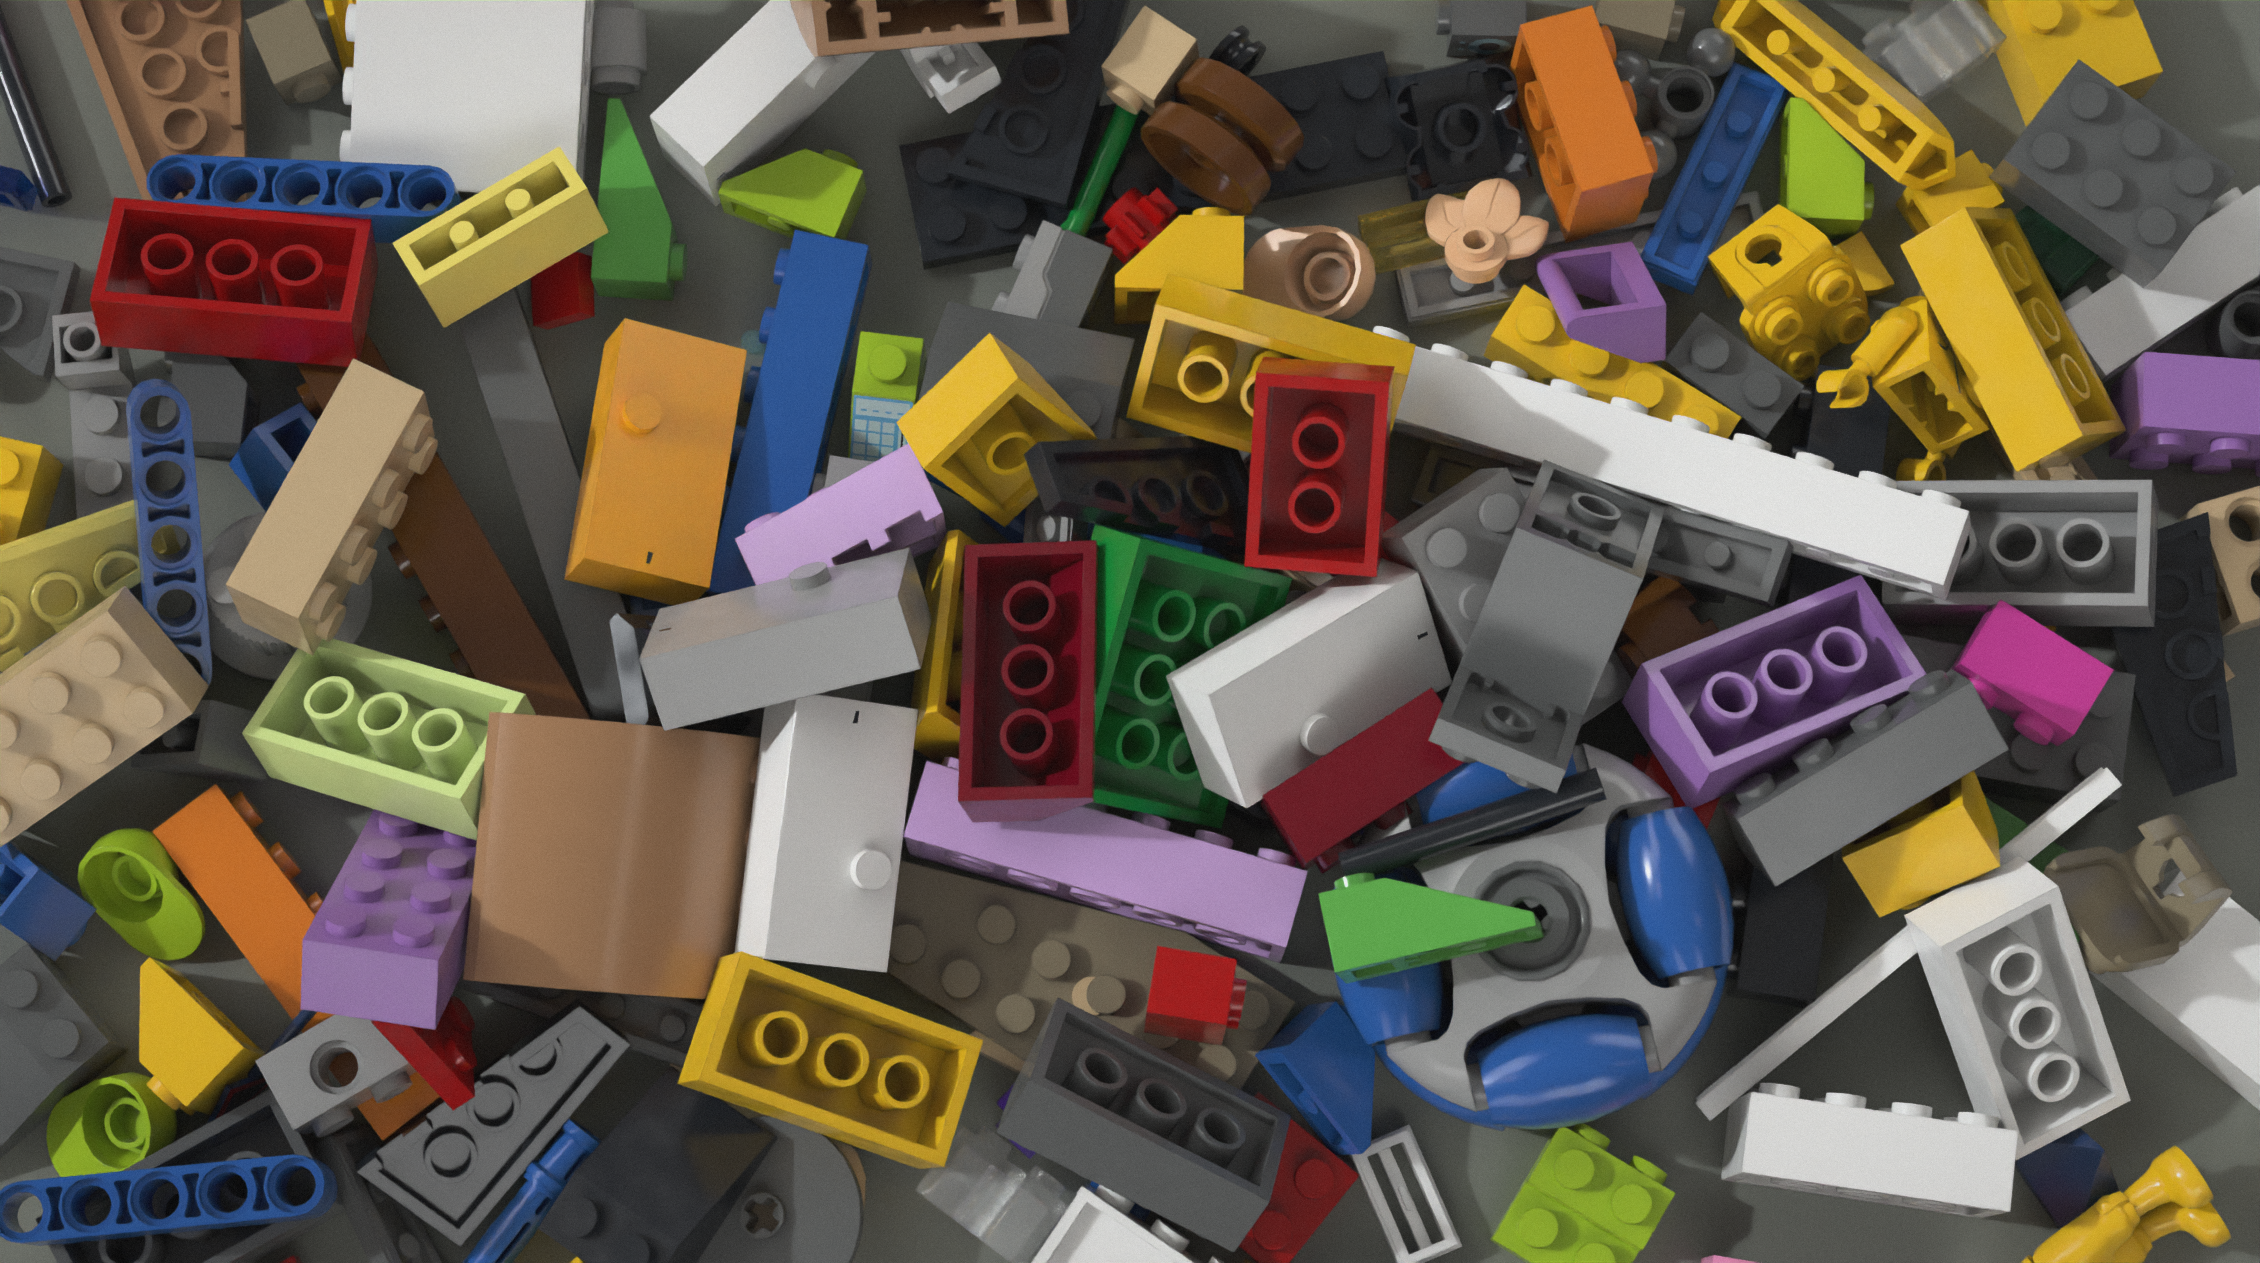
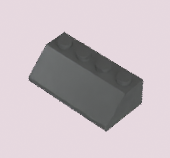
[1722,669,2009,886]
[996,998,1291,1252]

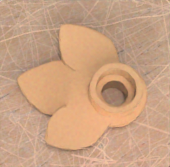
[1425,178,1549,284]

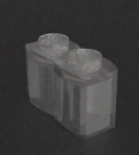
[1861,0,2007,105]
[915,1125,1069,1263]

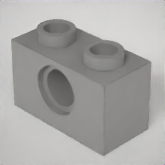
[255,1015,417,1138]

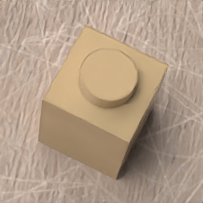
[1101,5,1199,115]

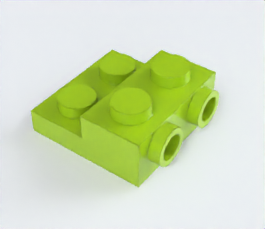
[1490,1123,1675,1263]

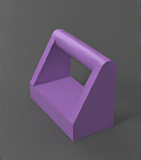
[1534,242,1667,363]

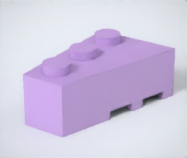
[735,443,947,585]

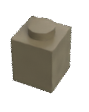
[245,0,343,106]
[1594,0,1686,61]

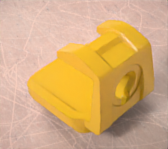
[1708,204,1870,382]

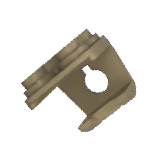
[2043,814,2233,975]

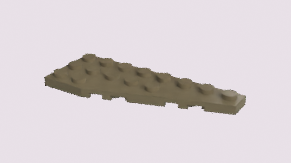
[883,861,1295,1090]

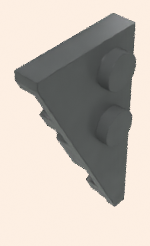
[0,247,81,383]

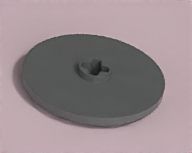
[697,1116,864,1263]

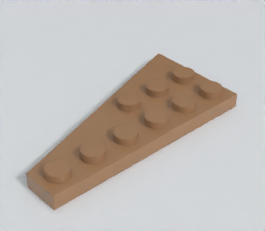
[66,0,249,203]

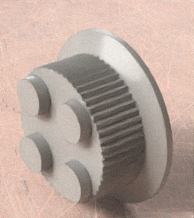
[192,510,373,681]

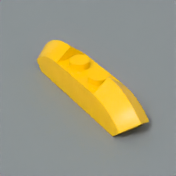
[1712,0,1956,191]

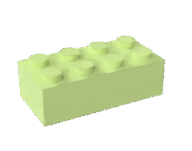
[242,639,536,841]

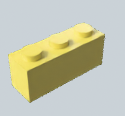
[393,146,609,328]

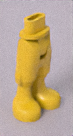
[2021,1145,2231,1263]

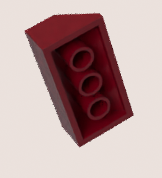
[958,540,1098,822]

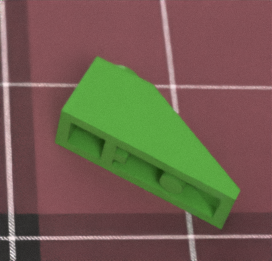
[591,98,688,301]
[1318,873,1544,984]

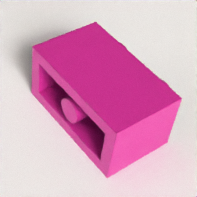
[1950,599,2114,747]

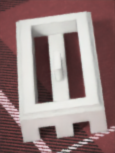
[1350,1125,1462,1263]

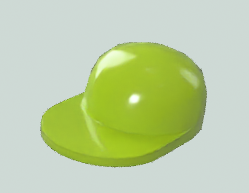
[77,828,205,960]
[46,1072,177,1177]

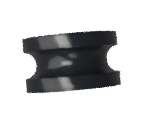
[1208,25,1266,76]

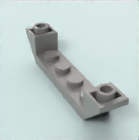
[52,311,143,606]

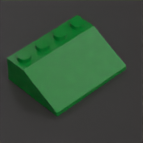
[1091,524,1292,828]

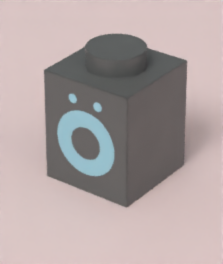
[1435,0,1527,58]

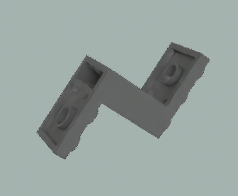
[1428,459,1665,793]

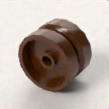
[1141,57,1304,216]

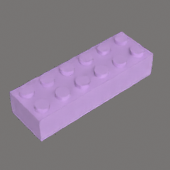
[903,757,1308,963]

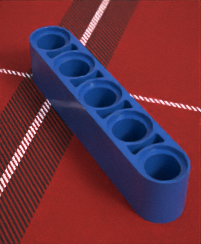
[146,154,462,243]
[126,378,212,686]
[0,1155,338,1246]

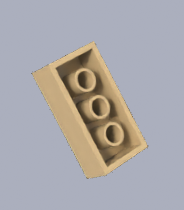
[226,358,438,655]
[0,586,209,847]

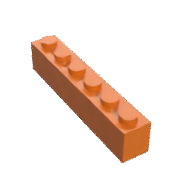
[152,784,442,1141]

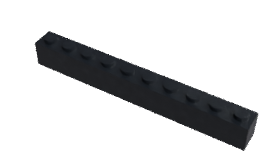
[1726,364,1890,1008]

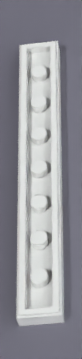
[1695,767,2122,1121]

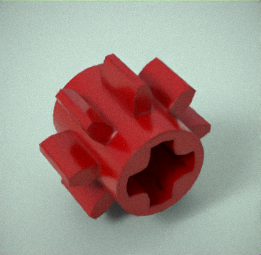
[1102,187,1179,265]

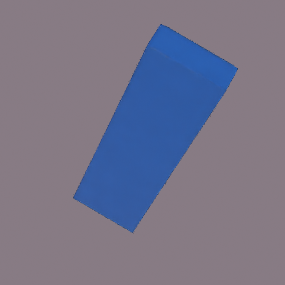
[1640,62,1790,296]

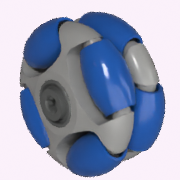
[1330,743,1734,1131]

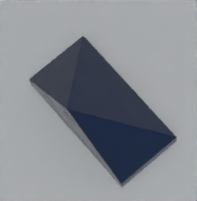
[2015,1127,2119,1230]

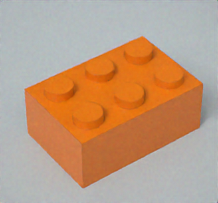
[1509,5,1658,243]

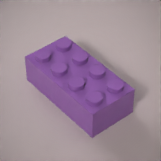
[2109,352,2260,477]
[1622,575,1926,808]
[301,809,477,1030]

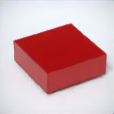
[531,252,595,330]

